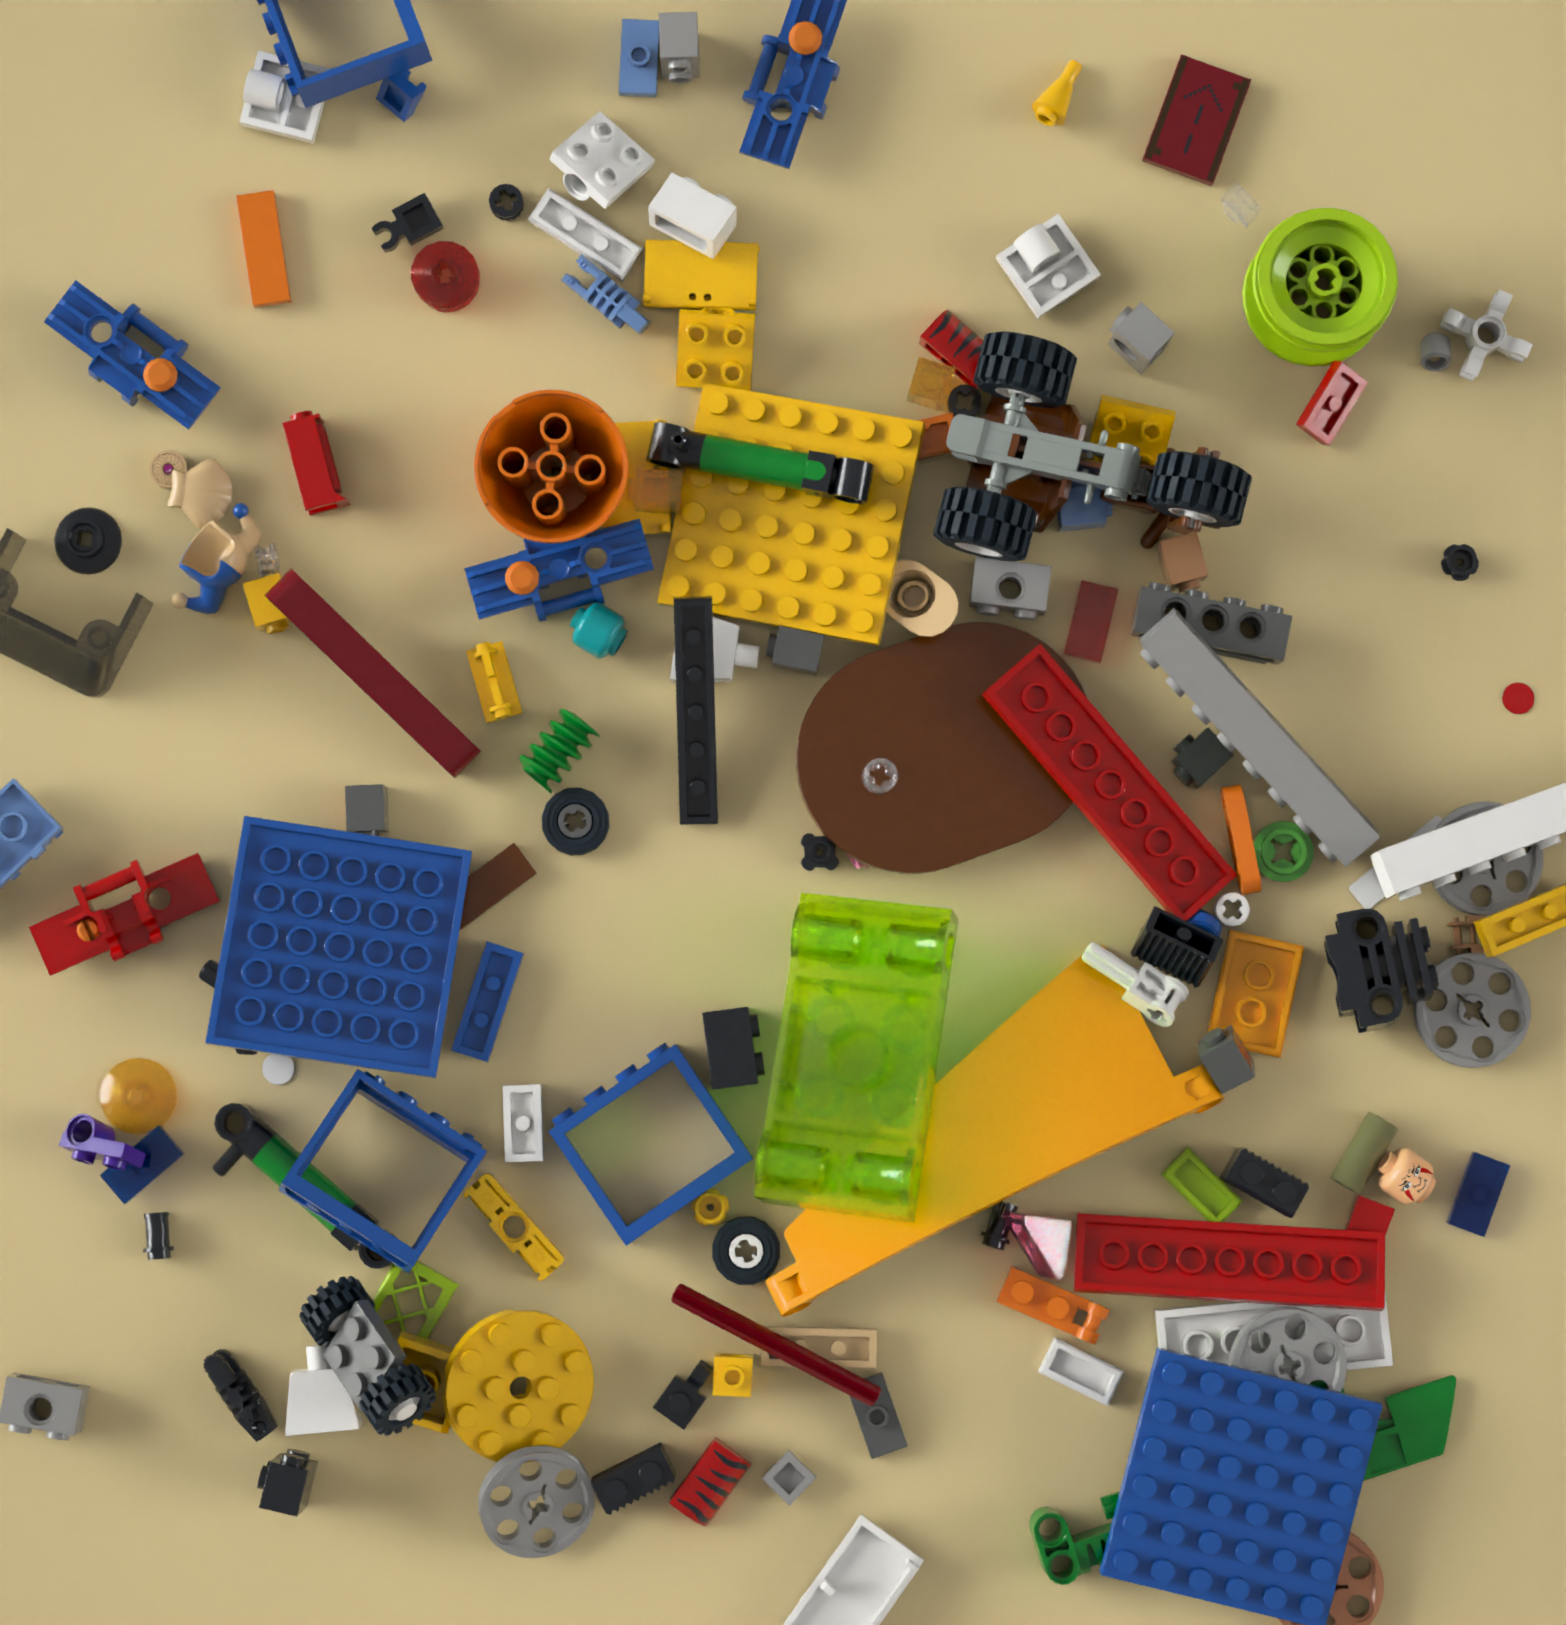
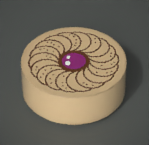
[149,450,189,490]

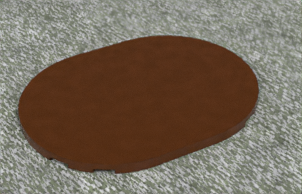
[796,622,1087,874]

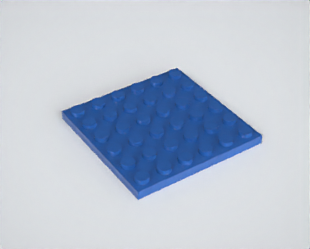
[205,816,472,1078]
[1099,1347,1383,1625]

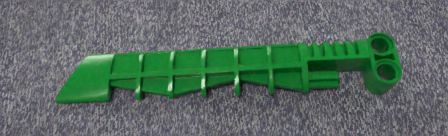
[1029,1375,1456,1585]

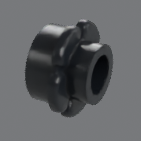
[1441,544,1479,581]

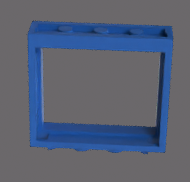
[257,0,433,108]
[548,1043,753,1246]
[279,1069,487,1274]

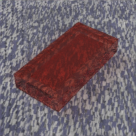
[1063,580,1118,664]

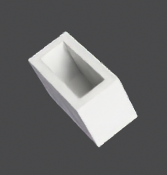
[648,173,737,259]

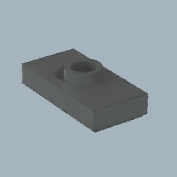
[849,1372,908,1459]

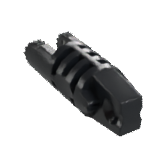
[203,1349,278,1442]

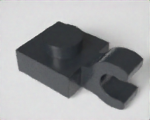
[653,1360,713,1430]

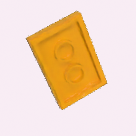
[1206,930,1305,1058]

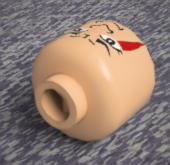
[1377,1148,1436,1204]

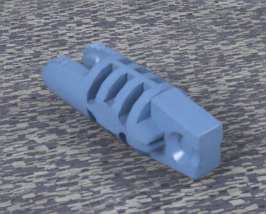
[561,254,651,334]

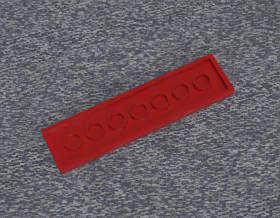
[981,644,1237,921]
[1074,1213,1385,1311]

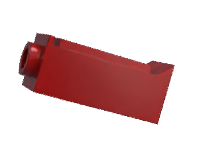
[282,411,351,516]

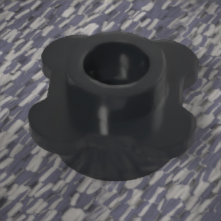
[801,833,839,871]

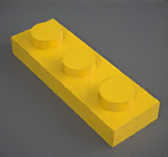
[1473,883,1566,957]

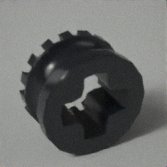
[489,184,524,221]
[947,384,982,417]

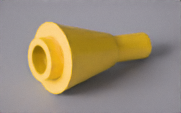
[1032,60,1082,127]

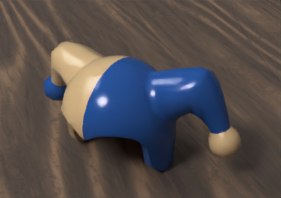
[171,503,262,614]

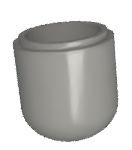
[1420,332,1451,371]

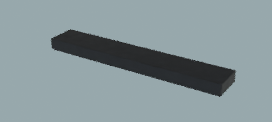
[674,596,718,825]

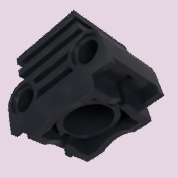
[1324,909,1439,1034]

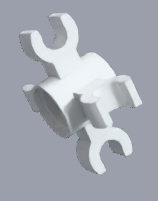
[1439,289,1533,382]

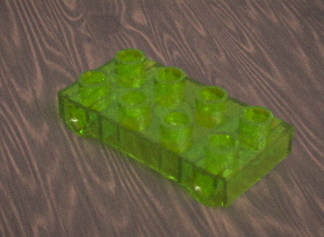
[754,892,959,1223]

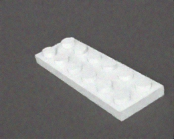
[1154,1293,1393,1376]

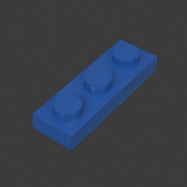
[451,941,524,1062]

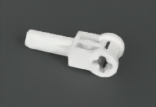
[1082,942,1189,1027]

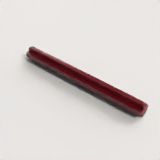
[671,1284,881,1406]

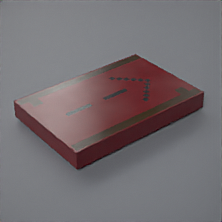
[1142,54,1251,187]

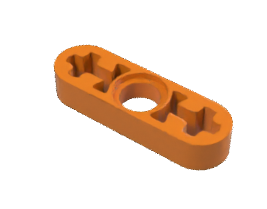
[1220,784,1261,895]

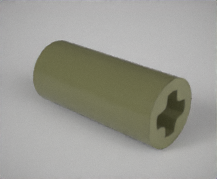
[1330,1112,1398,1195]

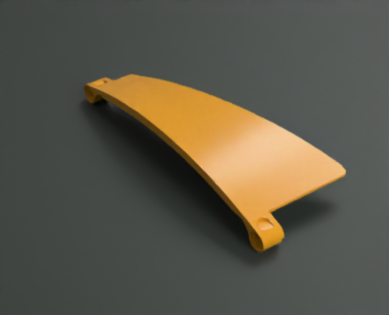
[765,945,1225,1317]

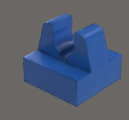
[376,70,426,122]

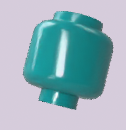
[569,602,628,659]

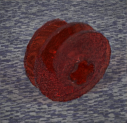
[411,241,480,313]

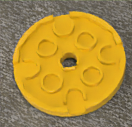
[442,1309,594,1463]

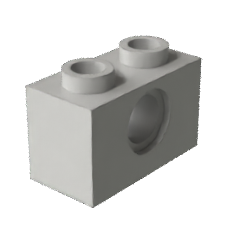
[659,12,700,83]
[1108,302,1175,375]
[969,557,1052,621]
[0,1373,90,1440]

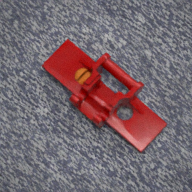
[29,853,220,976]

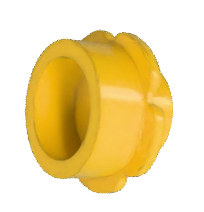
[691,1188,729,1226]

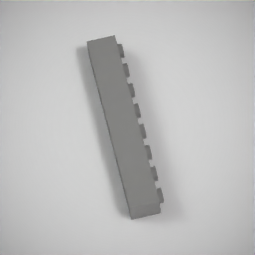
[1140,608,1380,867]

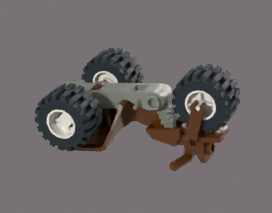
[933,331,1252,561]

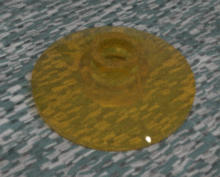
[100,1058,177,1134]

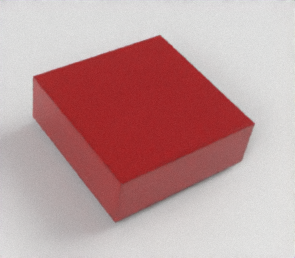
[1344,1195,1395,1236]

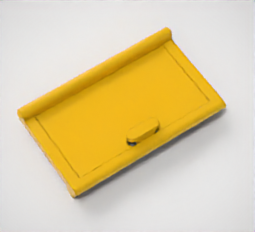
[643,239,760,311]
[603,419,671,535]

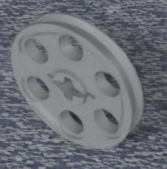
[1432,801,1543,915]
[1414,953,1531,1068]
[1229,1307,1347,1392]
[478,1445,595,1558]

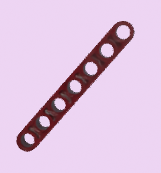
[264,568,481,778]

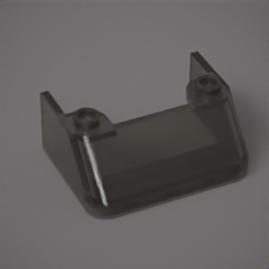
[0,528,154,698]

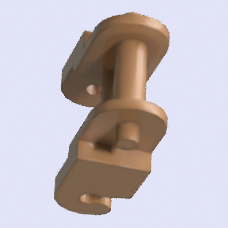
[1447,915,1488,954]

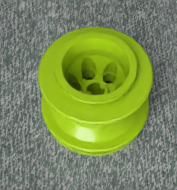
[1242,208,1398,367]

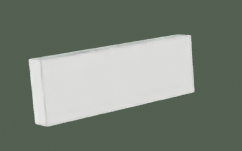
[528,188,643,282]

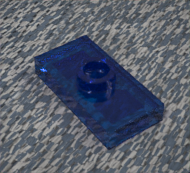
[100,1125,185,1204]
[1446,1152,1510,1237]

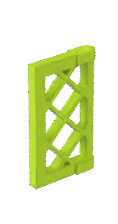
[373,1260,458,1339]

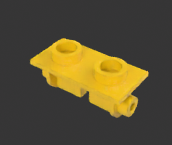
[466,641,523,724]

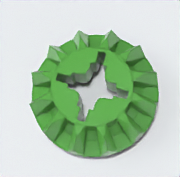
[1253,821,1314,882]

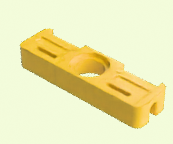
[464,1173,565,1281]

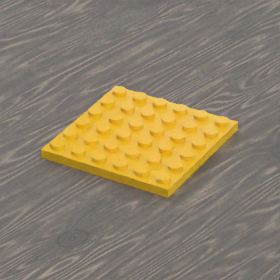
[657,383,925,646]

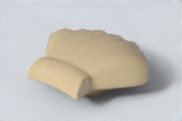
[167,458,232,530]

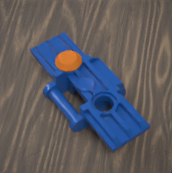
[739,0,847,169]
[44,280,221,430]
[464,518,654,622]

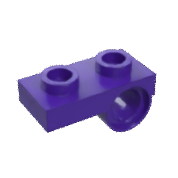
[59,1114,146,1171]

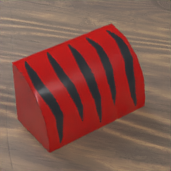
[919,310,983,390]
[669,1436,752,1526]

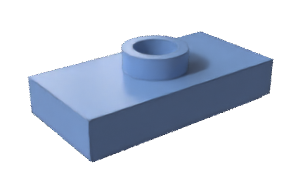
[619,19,659,97]

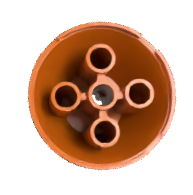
[474,390,629,544]

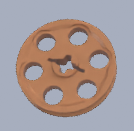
[1278,1532,1384,1625]

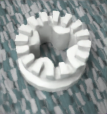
[1214,892,1250,927]

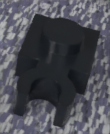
[372,193,444,253]

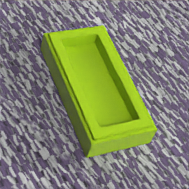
[1161,1147,1243,1222]

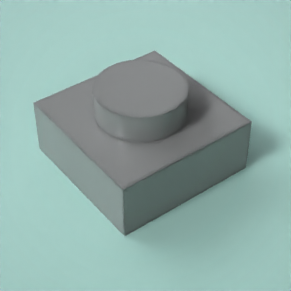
[762,1449,816,1506]

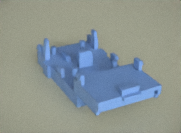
[0,778,63,889]

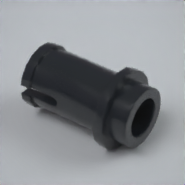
[980,1201,1018,1251]
[143,1212,174,1260]

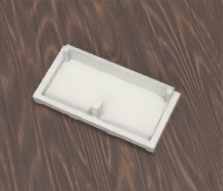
[783,1514,924,1625]

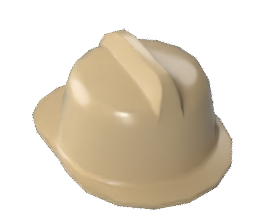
[886,560,959,637]

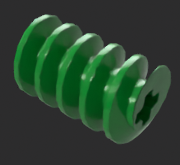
[519,708,601,794]

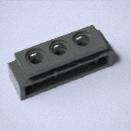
[1130,582,1292,665]

